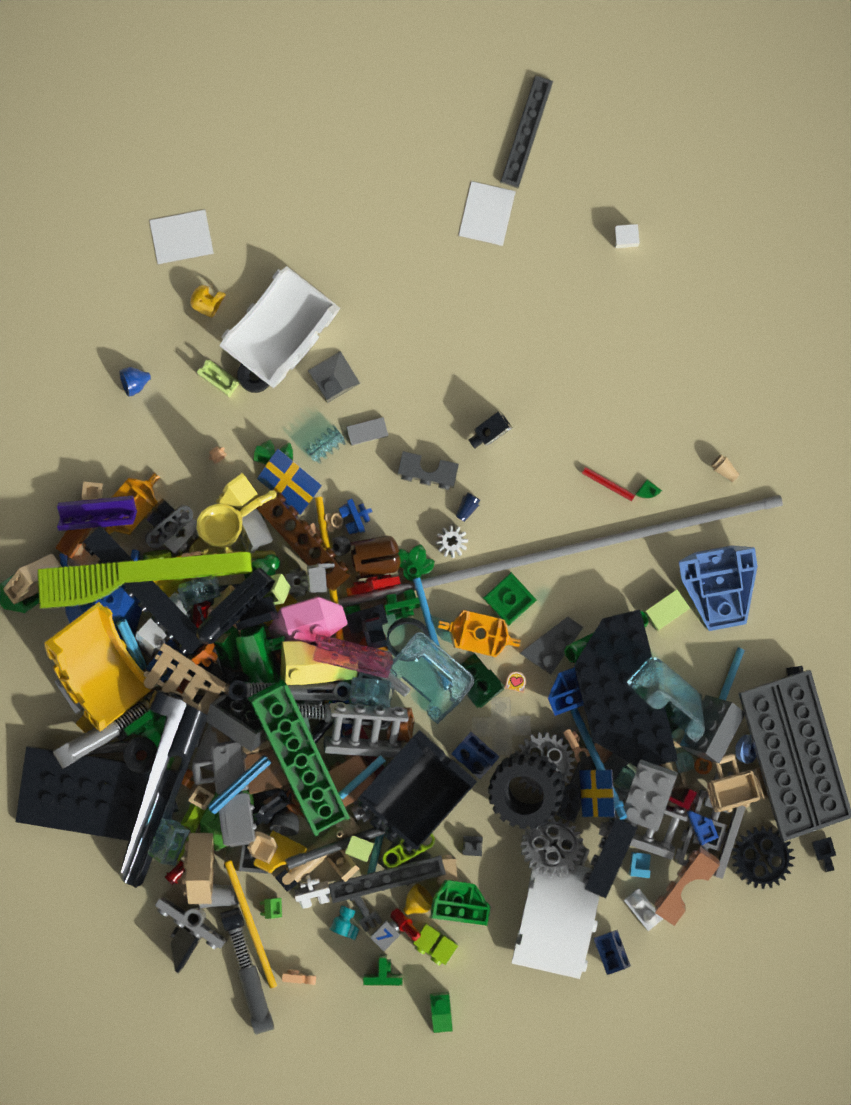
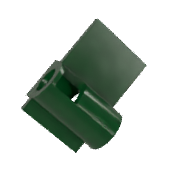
[451,653,504,708]

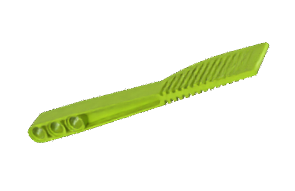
[37,552,252,608]

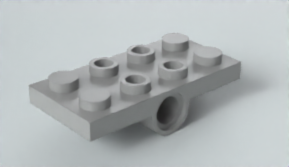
[155,897,227,949]

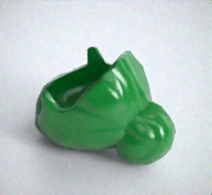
[244,554,280,579]

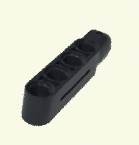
[196,568,275,644]

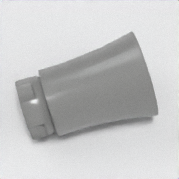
[199,884,239,909]

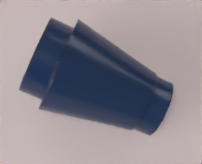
[455,492,481,522]

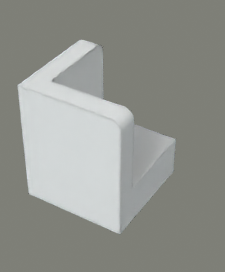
[615,224,640,248]

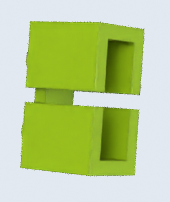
[413,923,458,966]

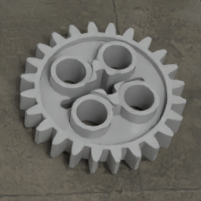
[515,732,575,795]
[521,817,584,877]

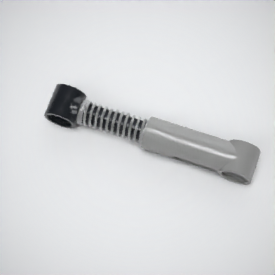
[53,688,162,769]

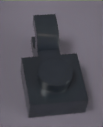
[812,837,836,873]

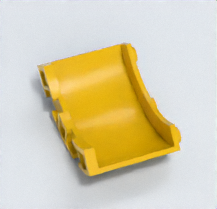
[45,602,153,732]

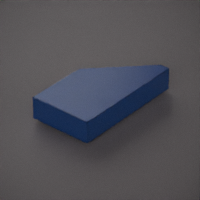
[687,811,719,845]

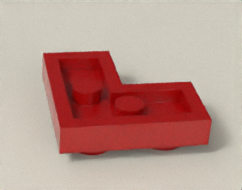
[346,574,401,596]

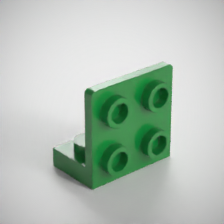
[124,711,167,748]

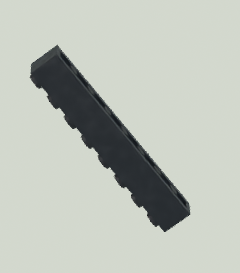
[83,526,203,655]

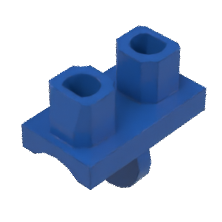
[339,499,373,535]

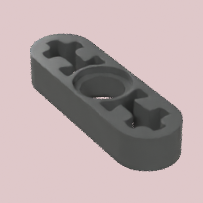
[145,505,193,548]

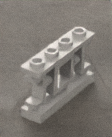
[675,790,746,879]

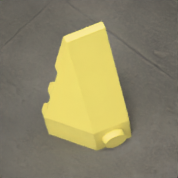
[216,473,259,510]
[281,641,358,685]

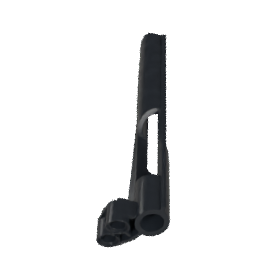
[119,689,207,888]

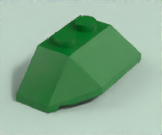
[430,880,491,926]

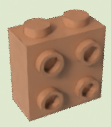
[328,755,376,807]

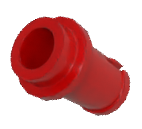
[165,860,186,885]

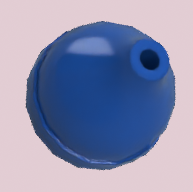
[119,367,151,397]

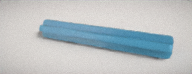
[208,755,271,814]

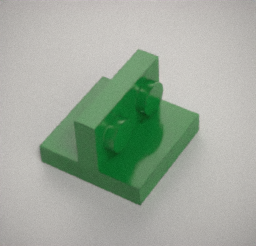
[363,955,403,986]

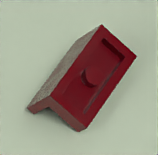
[668,789,697,810]

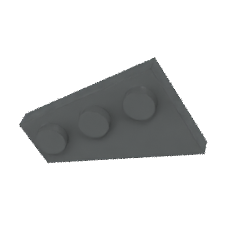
[519,617,583,675]

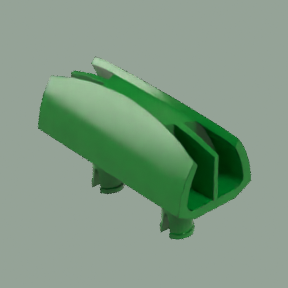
[236,624,286,684]

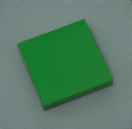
[483,572,537,626]

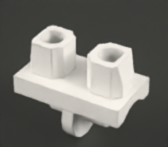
[294,875,330,909]

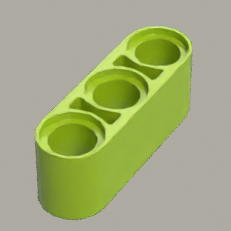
[383,834,435,868]

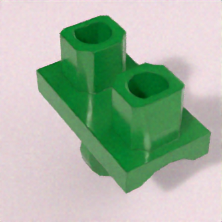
[384,590,420,619]

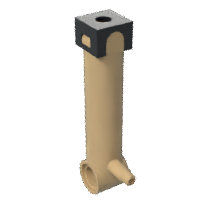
[275,813,361,892]

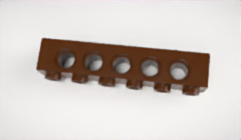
[257,491,351,591]

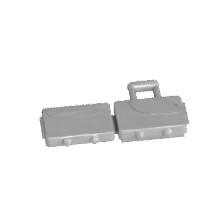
[192,741,257,847]

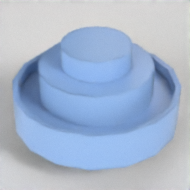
[735,734,757,764]

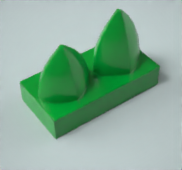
[253,440,293,465]

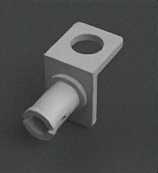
[301,564,335,593]

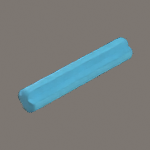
[117,619,147,670]

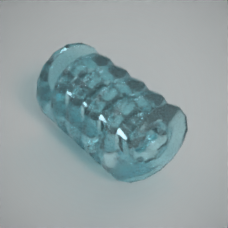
[303,424,346,464]

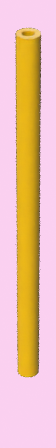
[224,860,277,988]

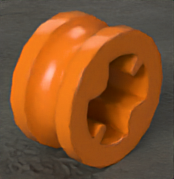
[694,758,712,774]

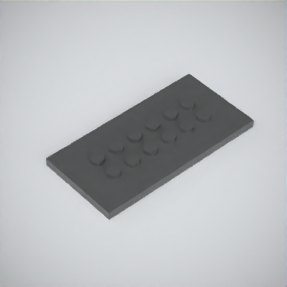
[738,670,851,842]

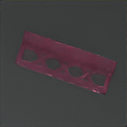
[313,634,393,679]

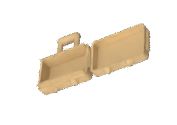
[707,753,769,812]

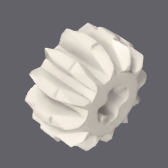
[436,525,468,558]

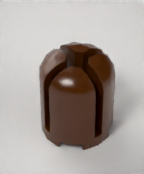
[350,535,401,579]

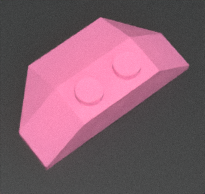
[268,596,348,643]

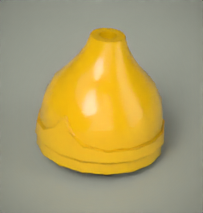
[403,884,433,915]

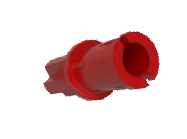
[390,908,421,941]

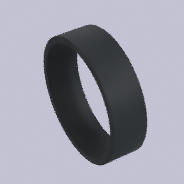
[386,618,429,661]

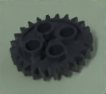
[731,826,795,889]

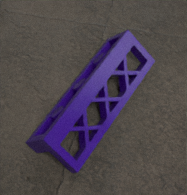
[57,496,137,531]

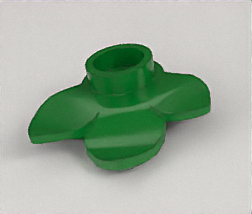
[398,544,435,581]

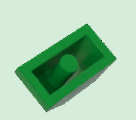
[214,626,240,670]
[430,992,453,1033]

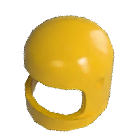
[190,285,226,318]

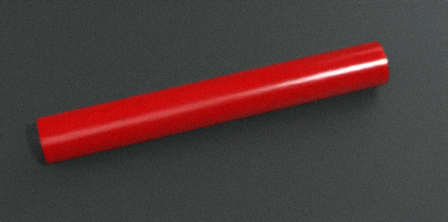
[582,467,635,502]

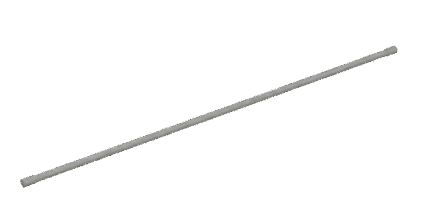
[238,495,783,632]

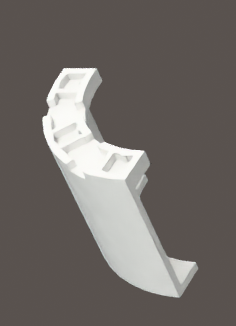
[219,266,340,388]
[512,858,599,979]

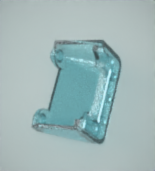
[384,632,474,724]
[627,657,705,743]

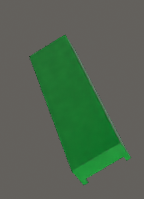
[248,680,350,836]

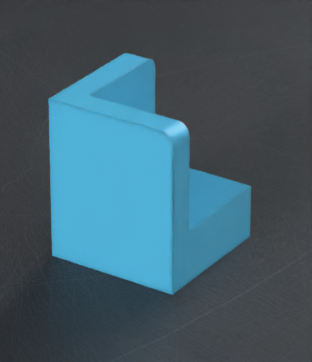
[629,852,651,878]

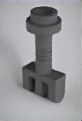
[349,896,383,932]

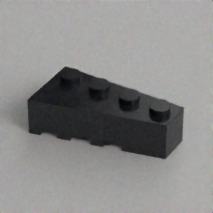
[582,812,638,899]

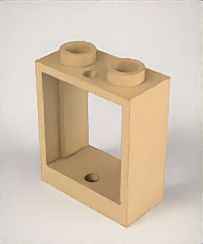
[3,554,62,604]

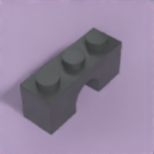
[398,451,459,490]

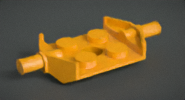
[104,472,160,535]
[437,610,521,657]

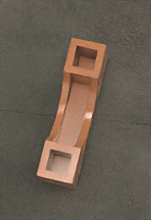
[654,847,720,926]

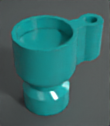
[329,905,360,940]

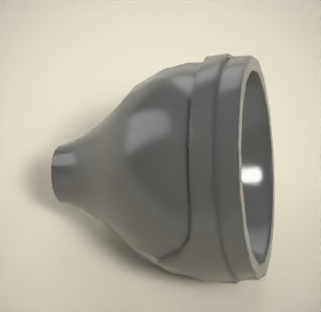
[270,806,299,836]

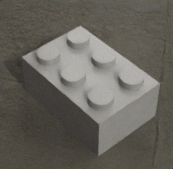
[623,760,678,831]

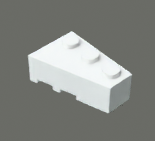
[135,592,192,658]

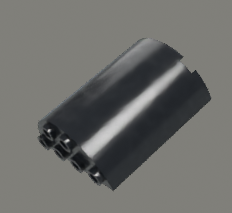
[357,730,477,853]

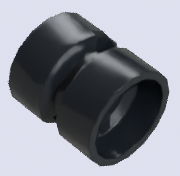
[144,498,176,534]

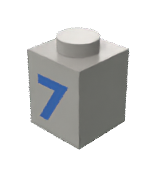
[370,920,401,951]

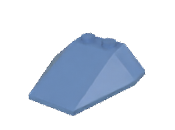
[678,545,758,631]

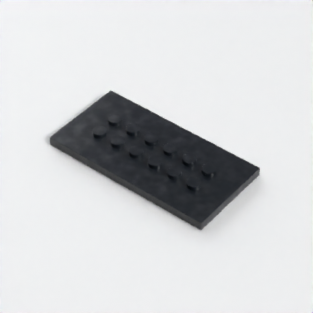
[15,746,178,847]

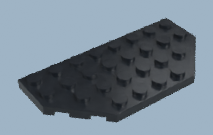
[574,609,678,768]

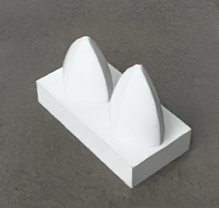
[624,888,663,931]

